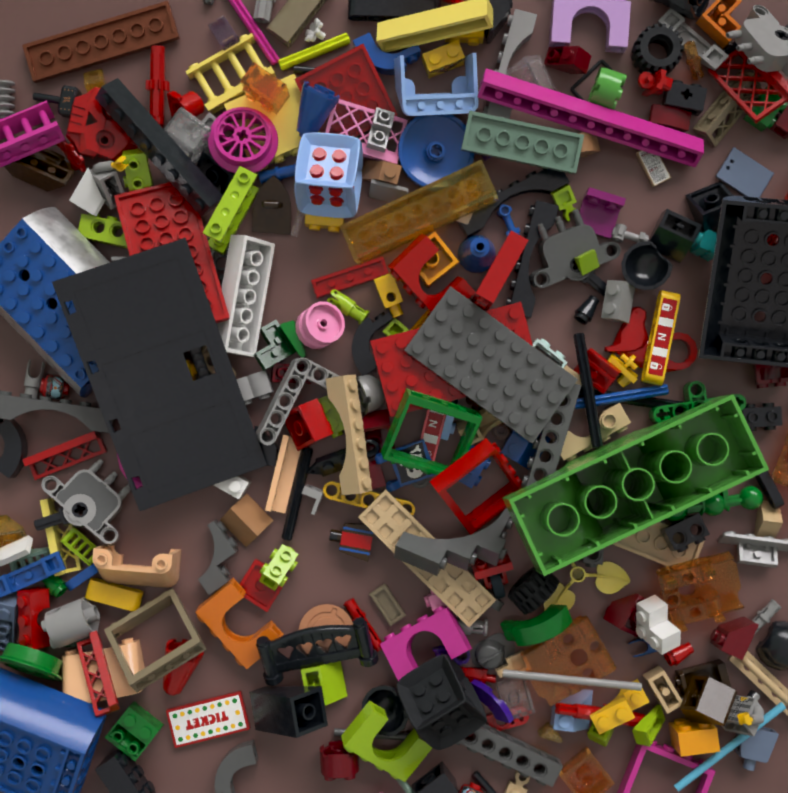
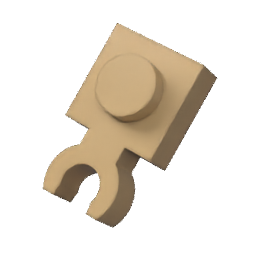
[504,770,530,793]

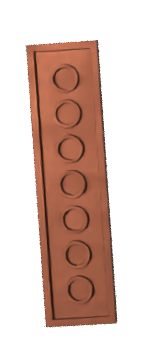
[22,1,180,83]

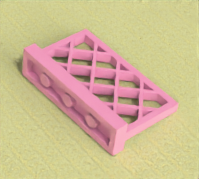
[325,99,408,164]

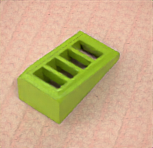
[60,527,97,566]
[632,704,666,747]

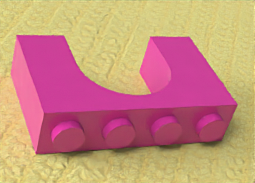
[380,606,472,681]

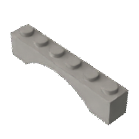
[483,9,537,119]

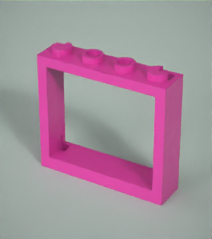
[617,740,716,793]

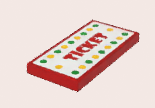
[166,690,251,748]

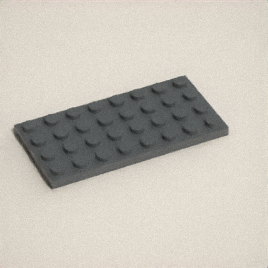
[404,286,578,444]

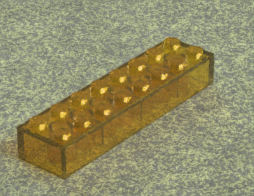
[340,159,499,265]

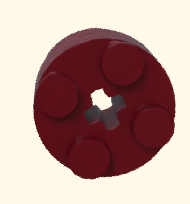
[319,740,359,781]

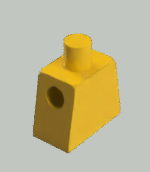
[373,273,403,318]

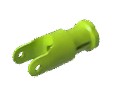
[327,289,370,325]

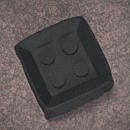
[396,654,487,750]

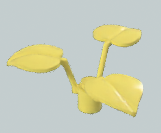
[544,561,630,611]

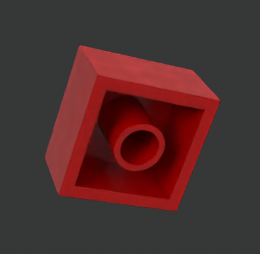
[285,399,333,451]

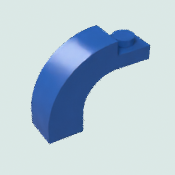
[353,32,421,75]

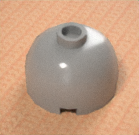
[356,375,385,414]

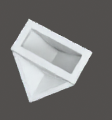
[69,168,106,216]

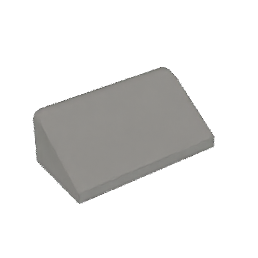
[369,179,409,206]

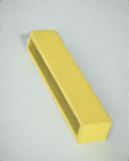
[376,0,493,53]

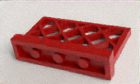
[708,50,788,123]

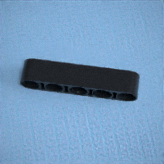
[348,0,441,22]

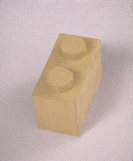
[643,665,682,714]

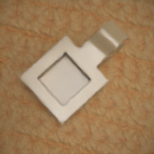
[495,650,531,678]

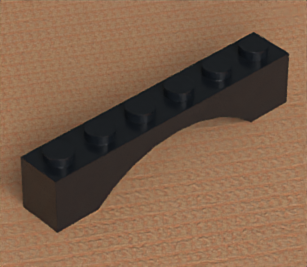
[458,168,569,238]
[505,200,559,319]

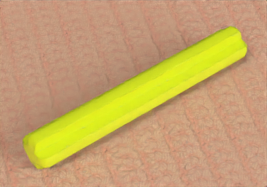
[278,33,350,70]

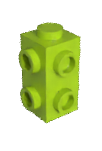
[259,544,299,591]

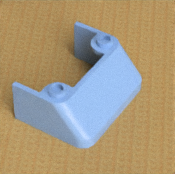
[394,53,478,116]

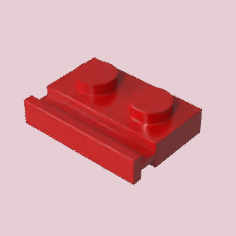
[574,348,622,394]

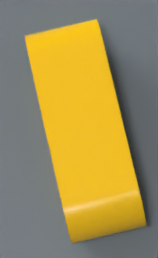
[85,578,144,611]

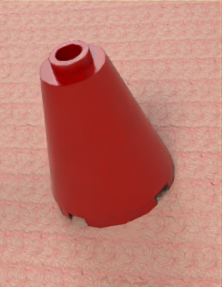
[163,638,204,696]

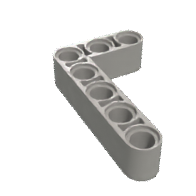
[256,358,339,445]

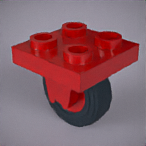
[471,553,514,599]

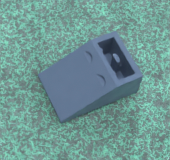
[0,592,19,651]

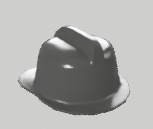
[471,633,515,671]

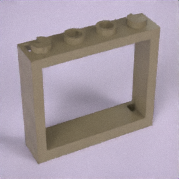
[104,588,207,693]

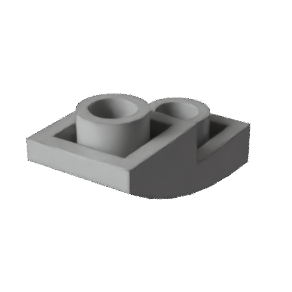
[366,107,395,152]

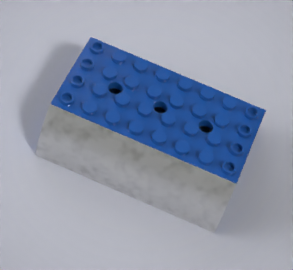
[0,207,110,398]

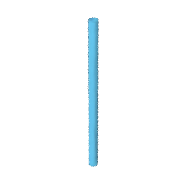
[674,702,786,792]

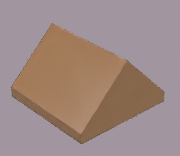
[220,494,274,547]

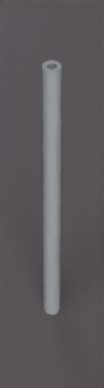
[502,669,642,691]

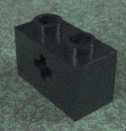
[662,80,707,116]

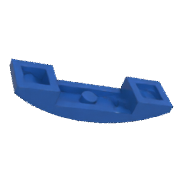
[0,551,66,598]

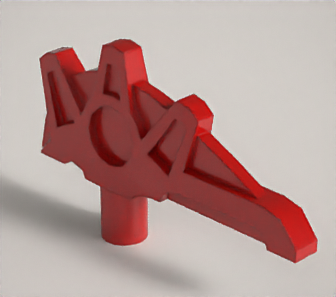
[56,140,87,172]

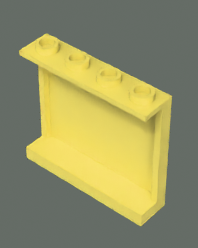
[224,74,320,172]

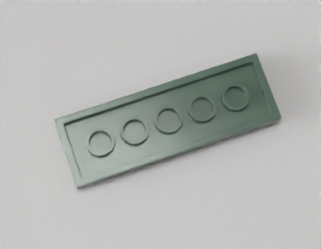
[461,111,584,174]

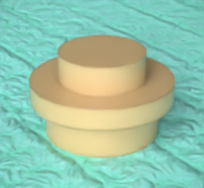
[599,411,619,431]

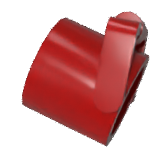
[167,91,204,126]

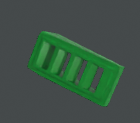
[280,320,307,358]

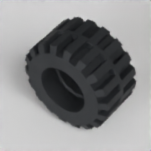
[631,24,684,74]
[508,567,559,615]

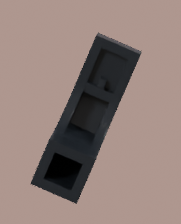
[352,312,393,376]
[0,419,28,478]

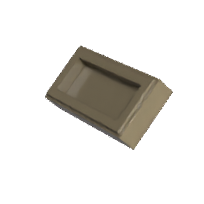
[369,583,406,626]

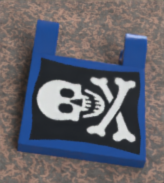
[375,439,436,492]

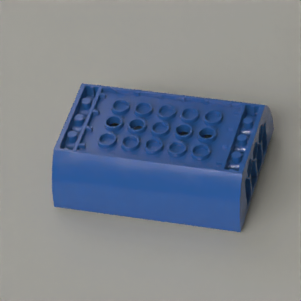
[0,668,107,793]

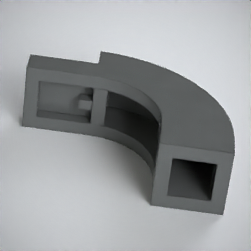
[214,739,258,793]

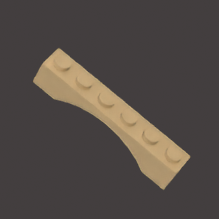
[325,374,372,495]

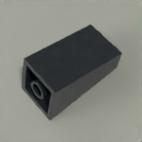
[249,686,328,738]

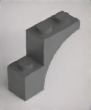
[198,519,238,595]

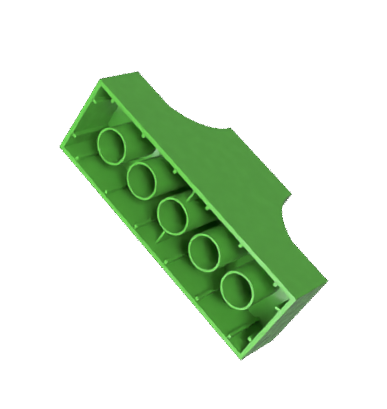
[502,394,769,576]

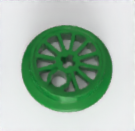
[0,643,63,681]

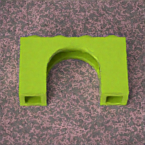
[341,700,432,782]

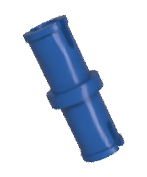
[258,164,296,184]

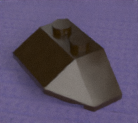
[2,141,74,192]

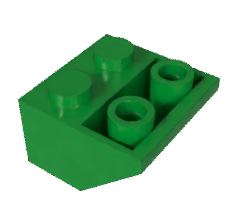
[105,701,164,761]

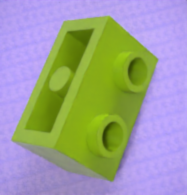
[122,148,153,192]

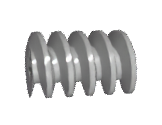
[0,80,15,119]

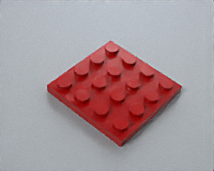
[294,43,398,137]

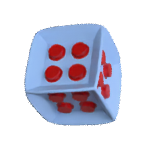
[294,132,363,218]

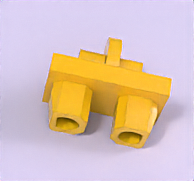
[608,353,638,388]

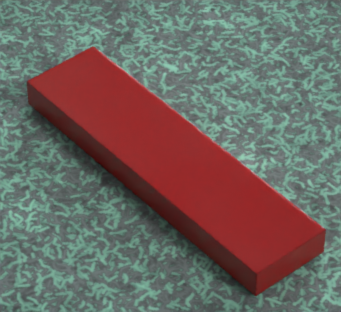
[311,256,389,299]

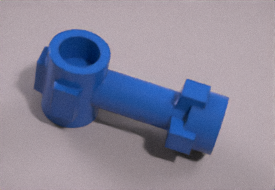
[497,204,521,236]

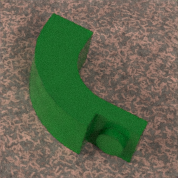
[500,604,573,646]

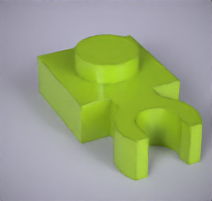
[551,184,577,221]

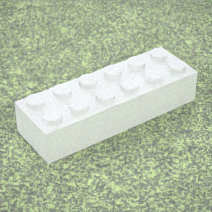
[216,235,275,357]

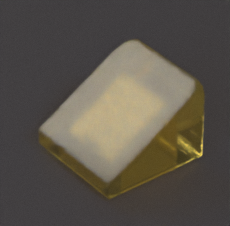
[84,69,106,92]
[537,722,563,743]

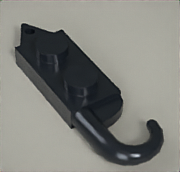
[308,439,380,477]

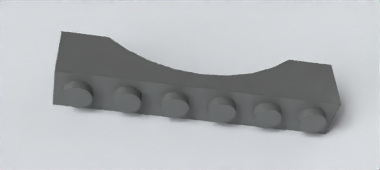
[0,390,113,433]

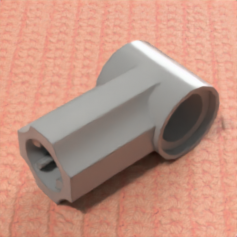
[253,0,276,24]

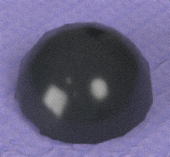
[621,241,673,291]
[756,621,788,671]
[362,685,409,737]

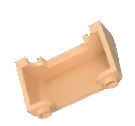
[92,544,181,588]
[61,637,145,703]

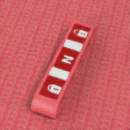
[420,409,446,461]

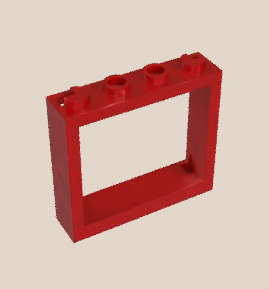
[471,230,529,311]
[429,438,522,535]

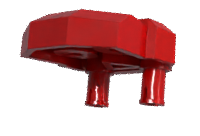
[66,87,138,162]

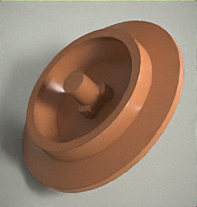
[299,604,353,654]

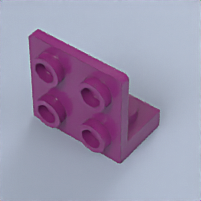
[575,187,626,239]

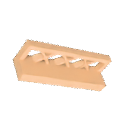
[265,435,301,514]

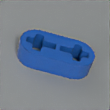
[65,564,98,591]

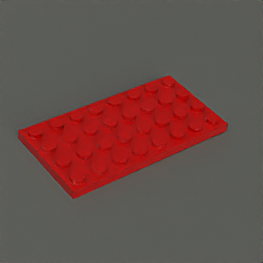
[114,182,230,323]
[370,302,533,417]

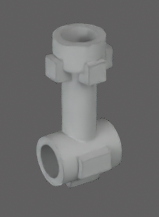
[612,224,649,243]

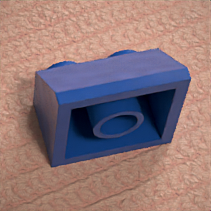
[500,430,551,470]

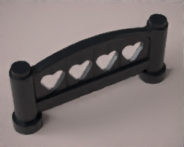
[256,617,379,686]

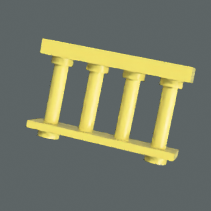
[185,33,276,115]

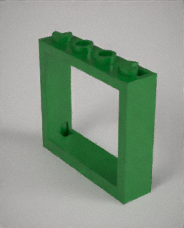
[381,388,482,475]

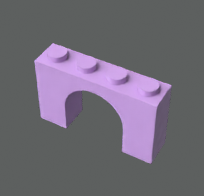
[549,0,631,53]

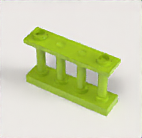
[202,166,259,255]

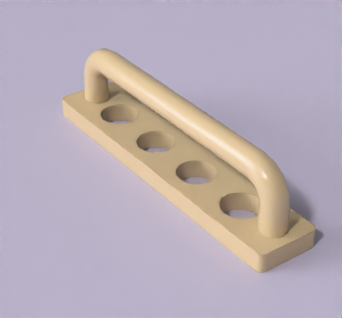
[728,651,788,716]

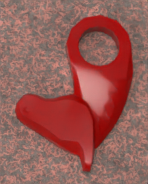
[604,306,698,372]

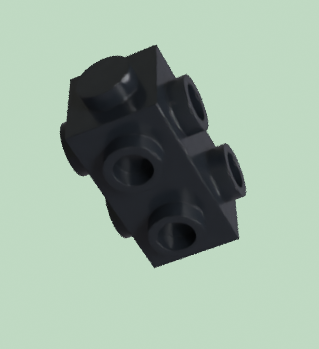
[741,403,783,431]

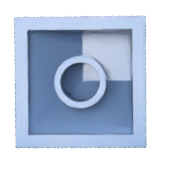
[550,685,593,732]

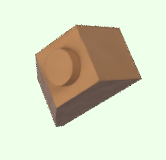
[362,160,402,186]

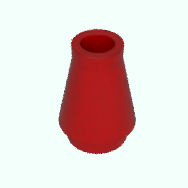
[663,642,694,666]

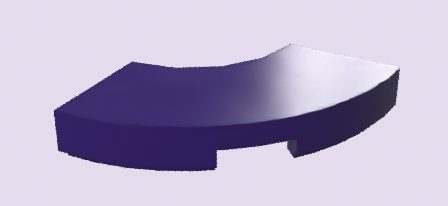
[471,679,514,724]

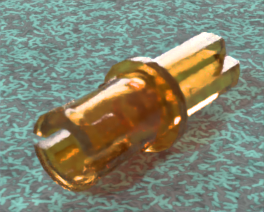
[684,41,704,80]

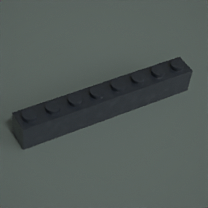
[95,78,223,217]

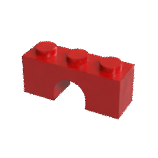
[17,586,51,650]

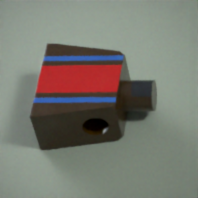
[329,523,373,562]

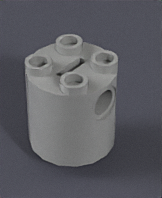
[41,597,100,649]

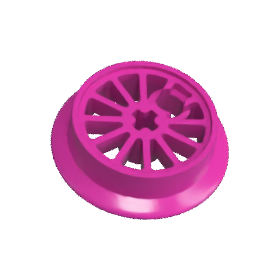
[208,107,278,173]

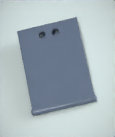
[715,147,774,198]

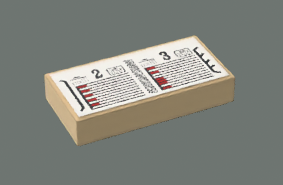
[636,150,671,187]

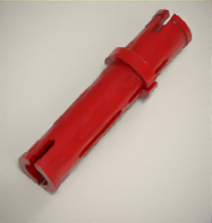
[343,598,382,652]

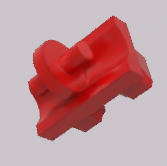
[638,69,673,97]

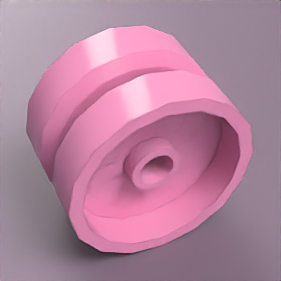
[295,301,345,349]

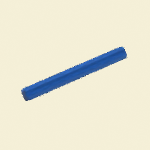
[574,384,669,409]

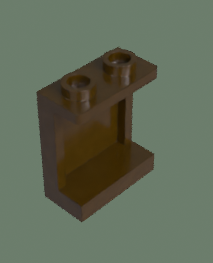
[674,659,735,701]

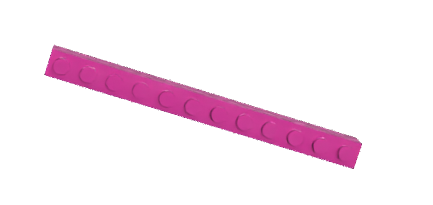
[477,68,704,168]

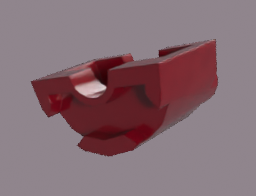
[753,364,788,388]

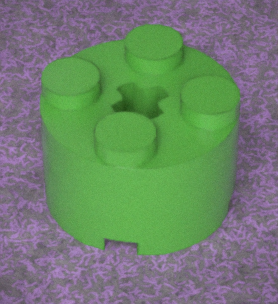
[588,67,627,110]

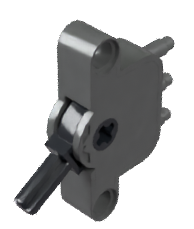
[529,209,621,296]

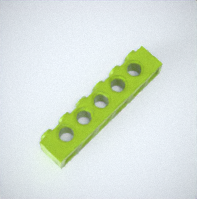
[78,212,128,249]

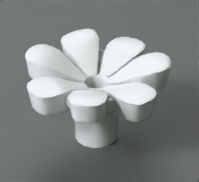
[304,18,326,42]

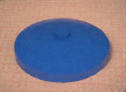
[398,115,474,190]

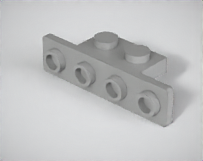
[718,531,788,568]

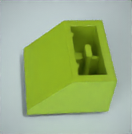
[301,661,348,705]

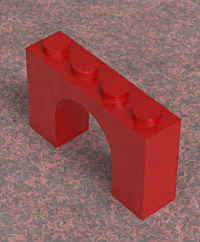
[388,234,476,316]

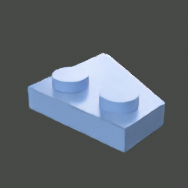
[440,399,458,440]

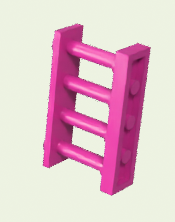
[0,100,65,168]

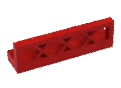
[22,431,107,480]
[76,630,120,718]

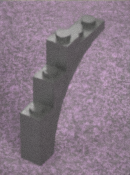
[394,508,514,576]

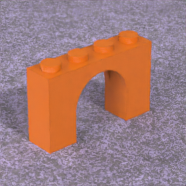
[195,577,284,669]

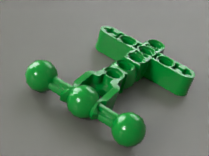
[649,381,763,522]

